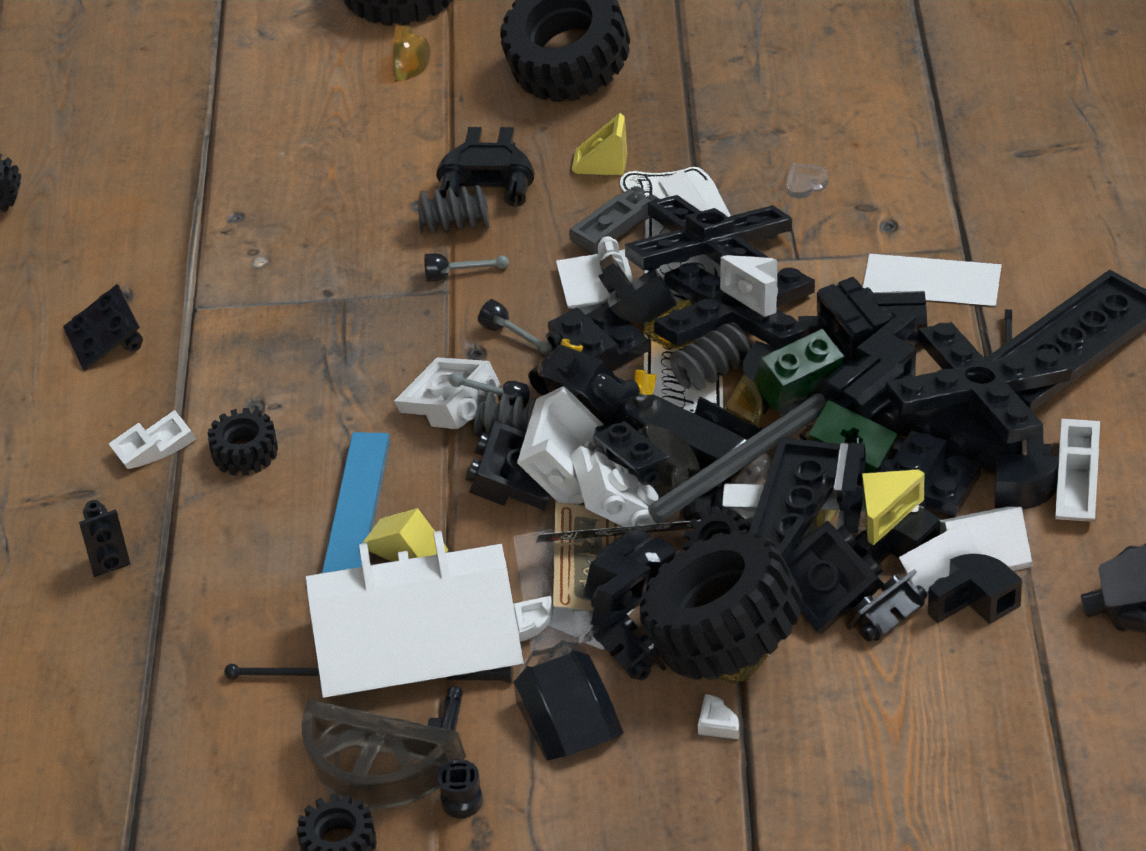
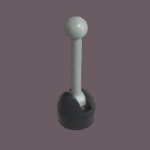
[424,253,509,282]
[478,299,553,356]
[449,372,530,407]

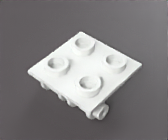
[556,236,633,309]

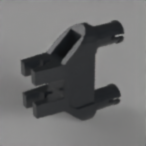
[436,127,535,206]

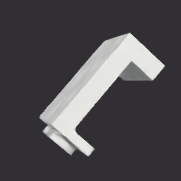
[517,387,604,505]

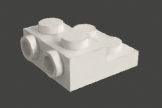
[394,357,500,429]
[571,445,659,527]

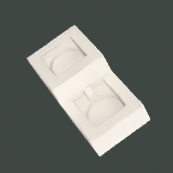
[108,410,196,469]

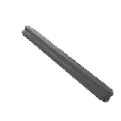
[648,394,827,523]

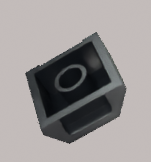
[513,650,624,761]

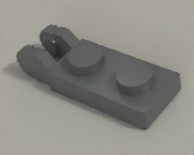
[569,185,659,254]

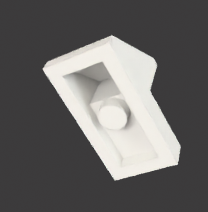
[720,255,778,317]

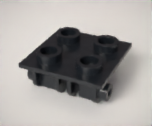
[63,284,143,371]

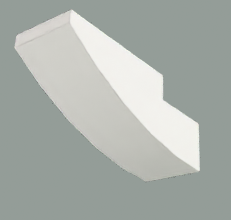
[1055,419,1100,522]

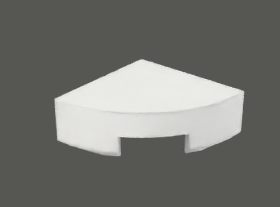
[513,596,553,642]
[698,694,739,740]

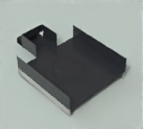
[834,437,866,534]

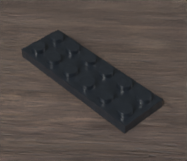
[985,269,1146,412]

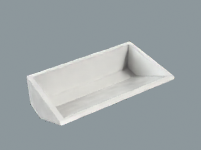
[306,531,524,698]

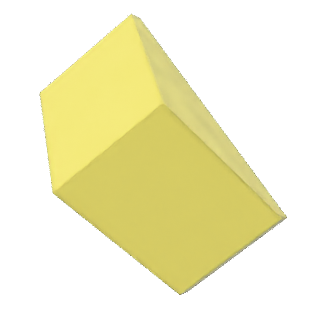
[572,113,627,175]
[862,470,924,545]
[362,508,448,562]

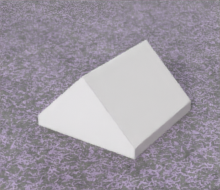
[940,507,1032,571]

